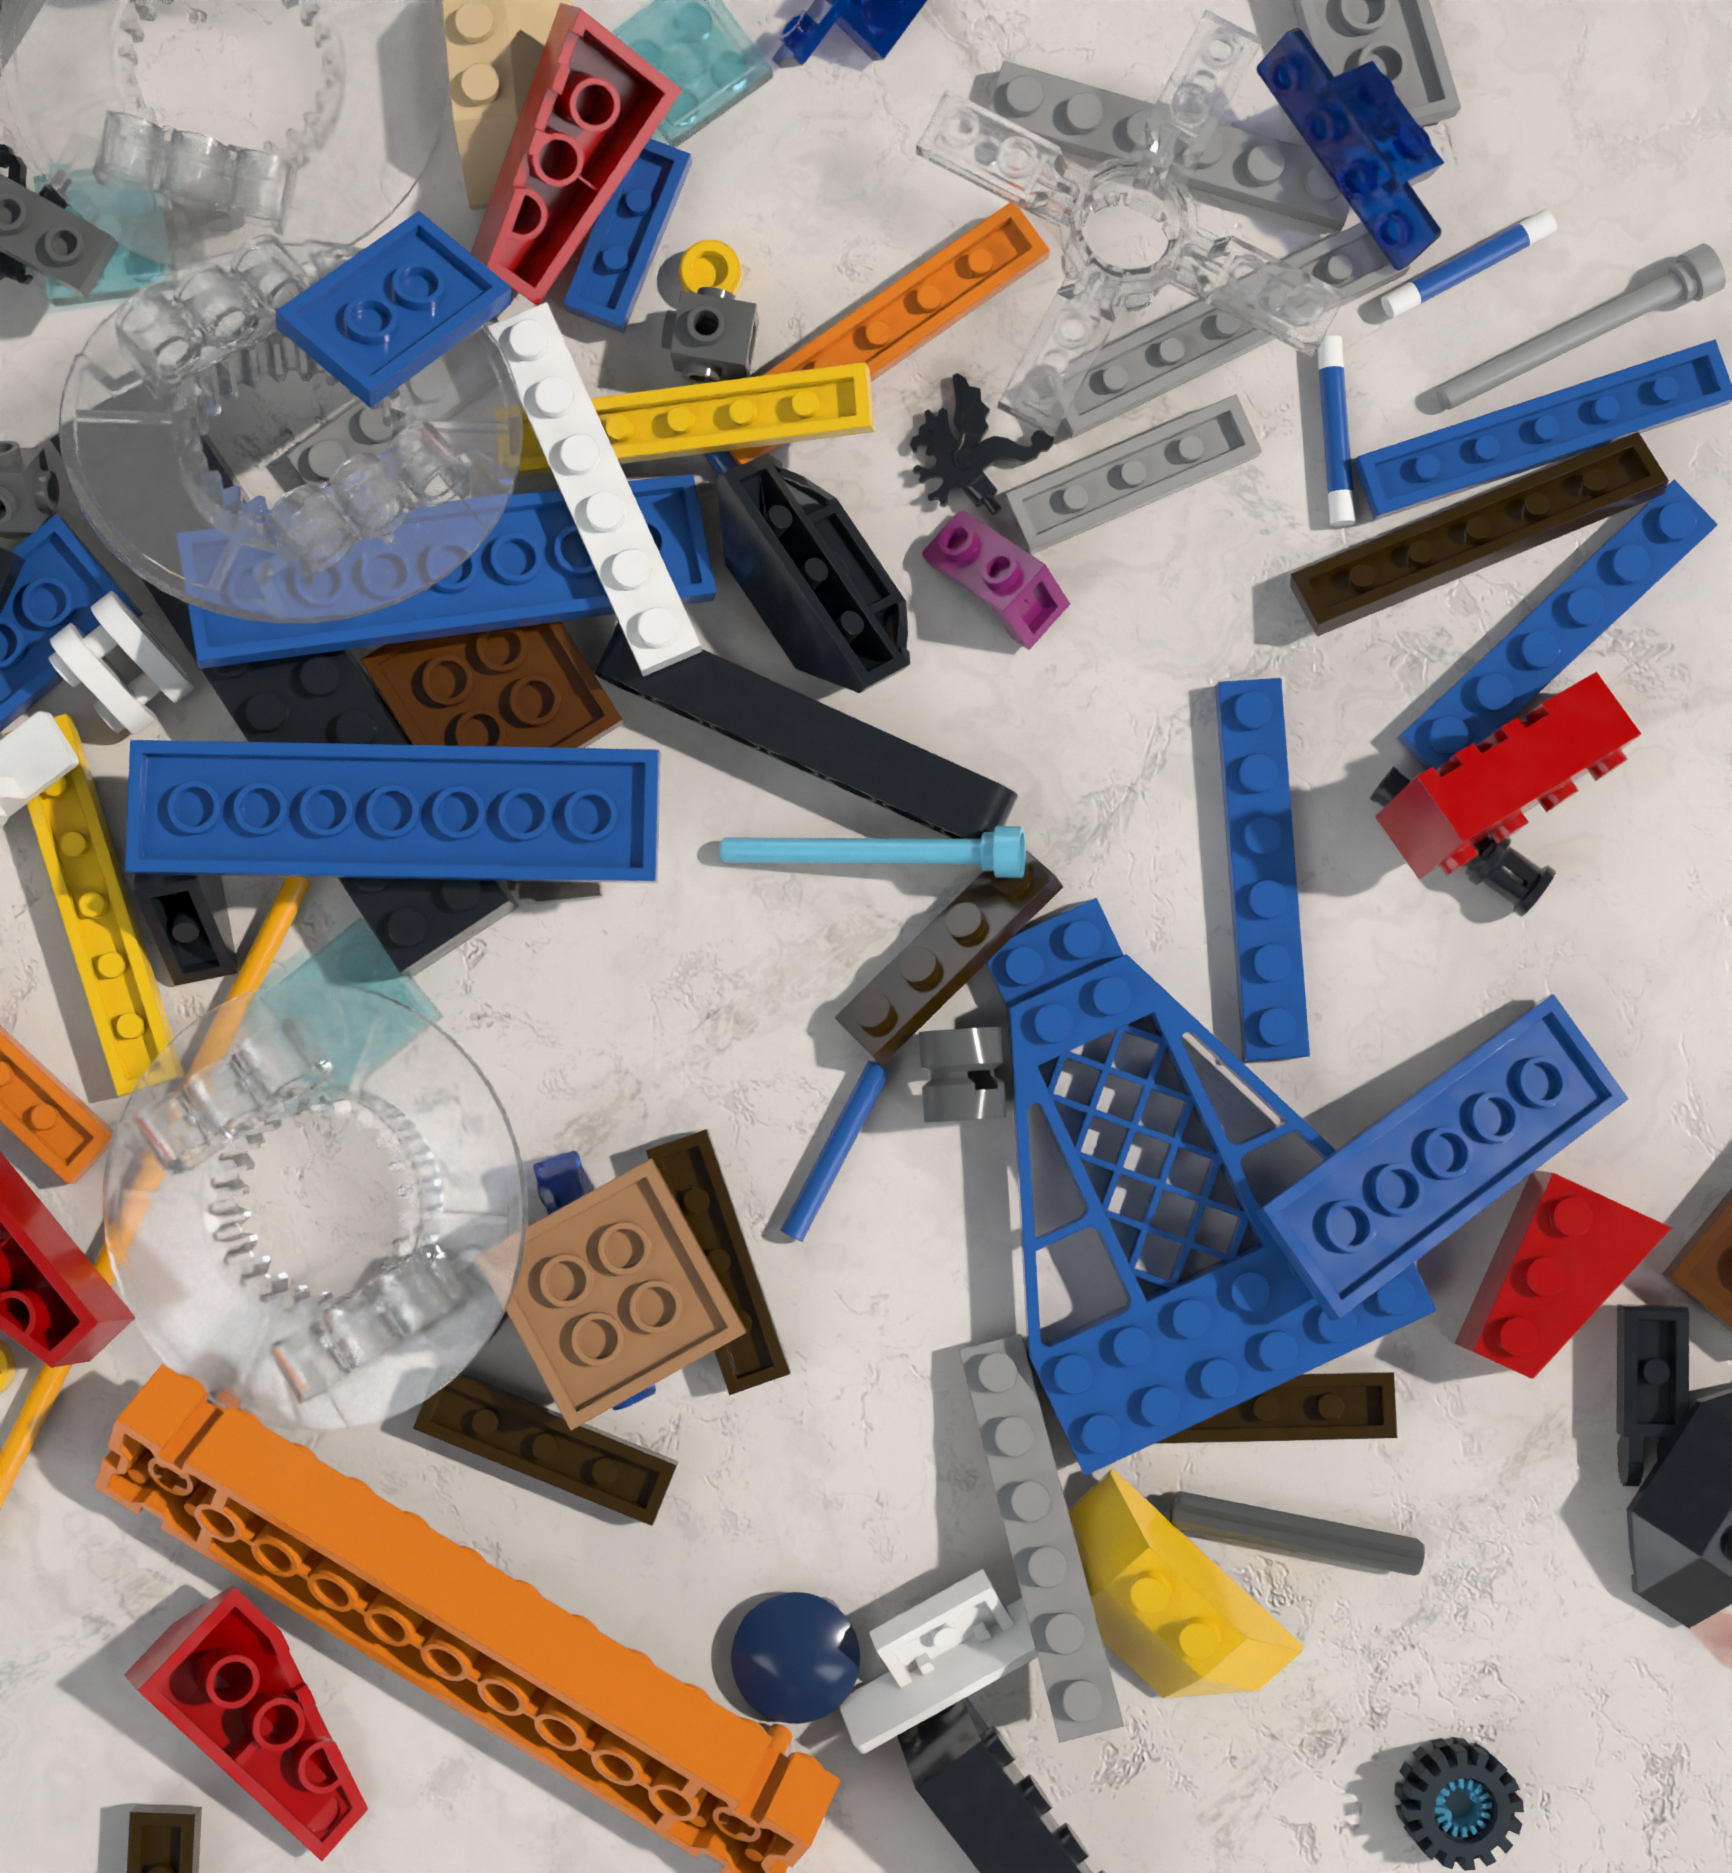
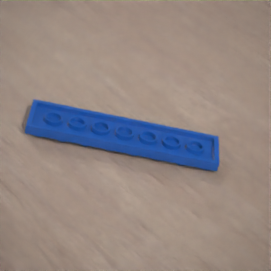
[177,474,717,669]
[125,740,661,883]

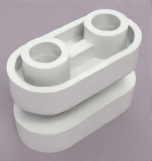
[48,591,197,735]

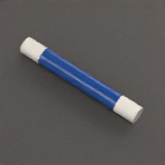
[1381,209,1557,319]
[1316,335,1356,526]

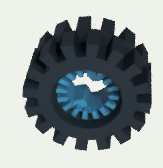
[1394,1737,1524,1871]

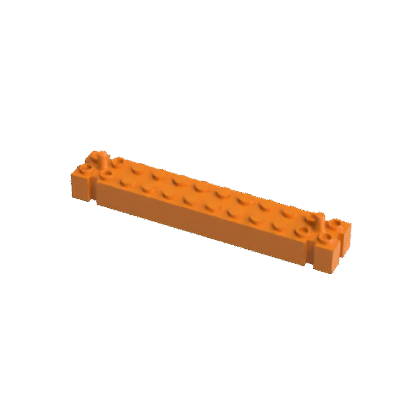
[94,1364,841,1873]

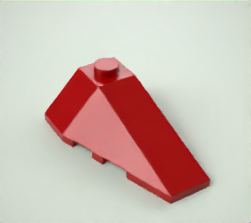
[124,1585,368,1861]

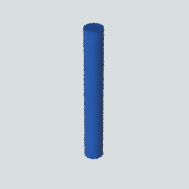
[780,1060,890,1242]

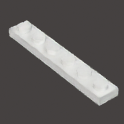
[488,302,702,677]

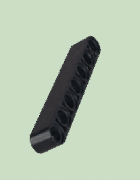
[594,622,1018,839]

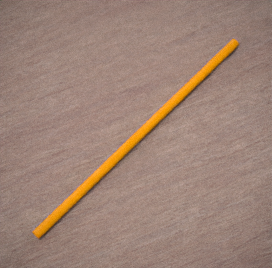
[0,877,312,1510]

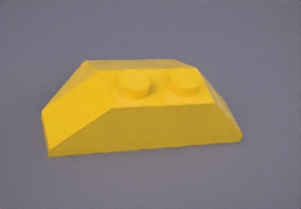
[1068,1468,1303,1699]

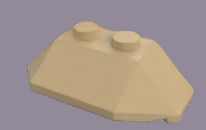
[442,0,573,210]

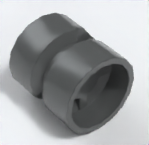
[919,1027,1006,1122]

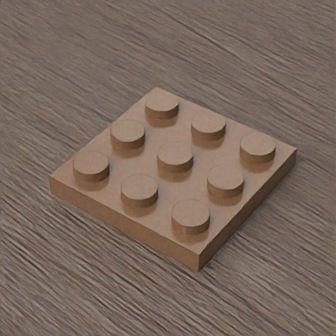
[476,1158,746,1430]

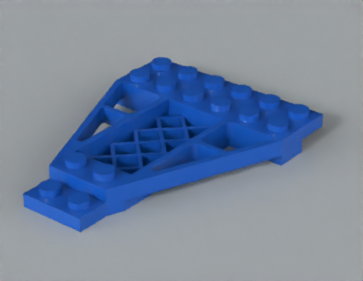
[986,898,1437,1476]

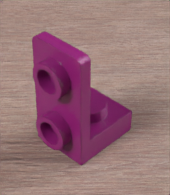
[922,510,1070,650]

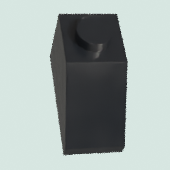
[132,874,238,986]

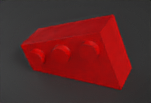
[1454,1170,1672,1379]

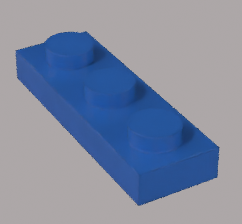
[563,138,692,334]

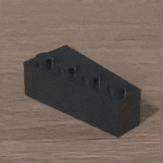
[897,1697,1106,1873]

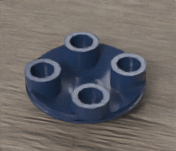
[731,1592,860,1724]

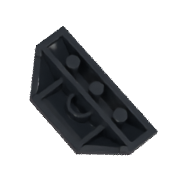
[716,453,910,693]
[1626,1388,1732,1629]

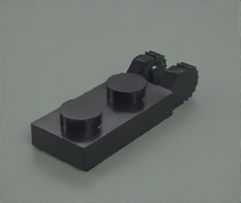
[1616,1304,1689,1486]

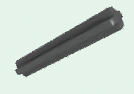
[1170,1491,1425,1576]

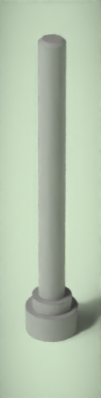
[1437,243,1726,410]

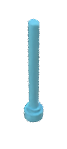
[719,826,1026,878]

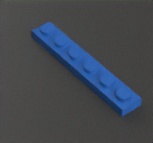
[1353,339,1732,521]
[1397,479,1718,770]
[1215,678,1310,1061]

